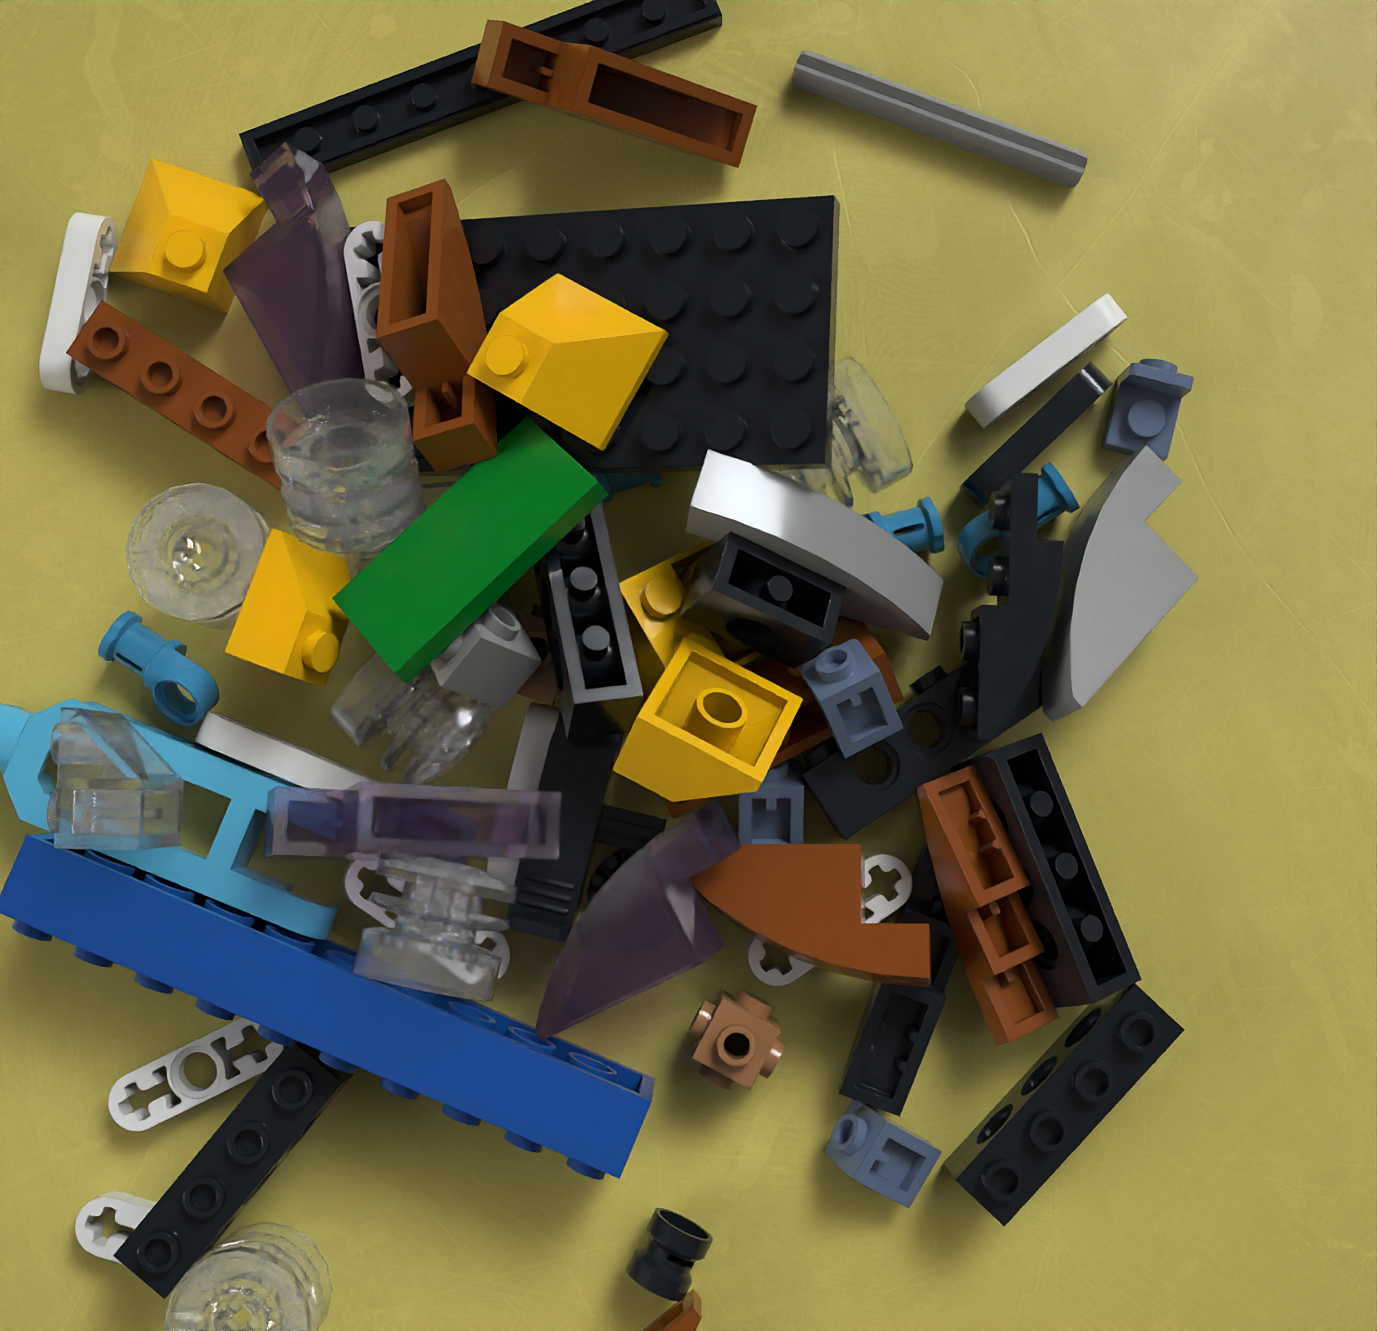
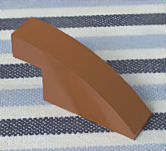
[471,19,757,168]
[376,179,497,474]
[664,844,931,987]

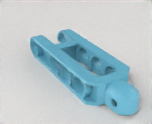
[0,698,376,940]

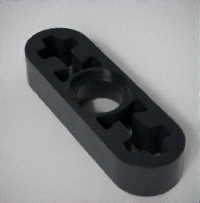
[959,361,1113,509]

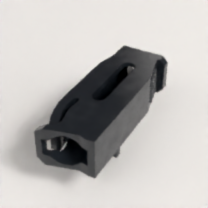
[504,710,667,943]

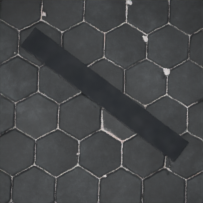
[239,0,722,197]

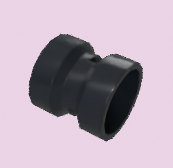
[626,1208,713,1302]

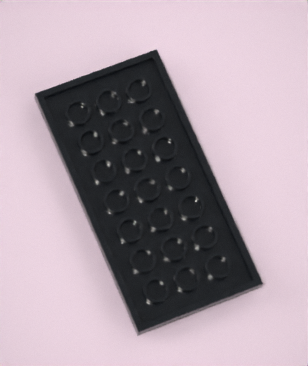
[333,195,840,478]

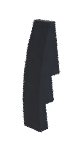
[838,840,959,1117]

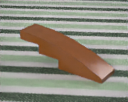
[916,764,1060,1046]

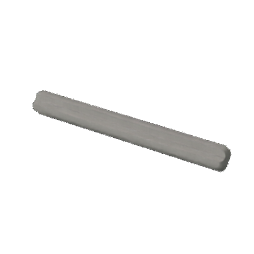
[792,50,1088,188]

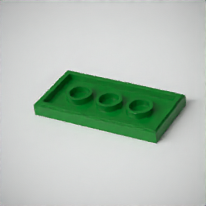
[332,416,609,684]

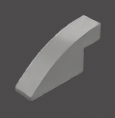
[1041,445,1199,722]
[685,449,944,641]

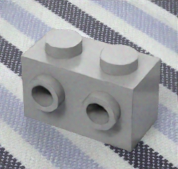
[430,592,542,709]

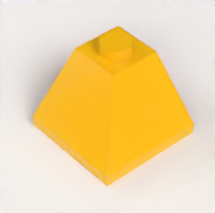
[108,158,269,315]
[467,273,669,451]
[225,528,360,688]
[612,637,803,802]

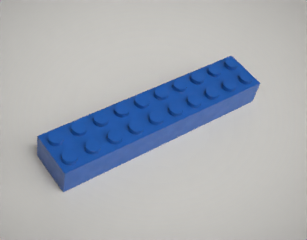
[0,833,655,1180]

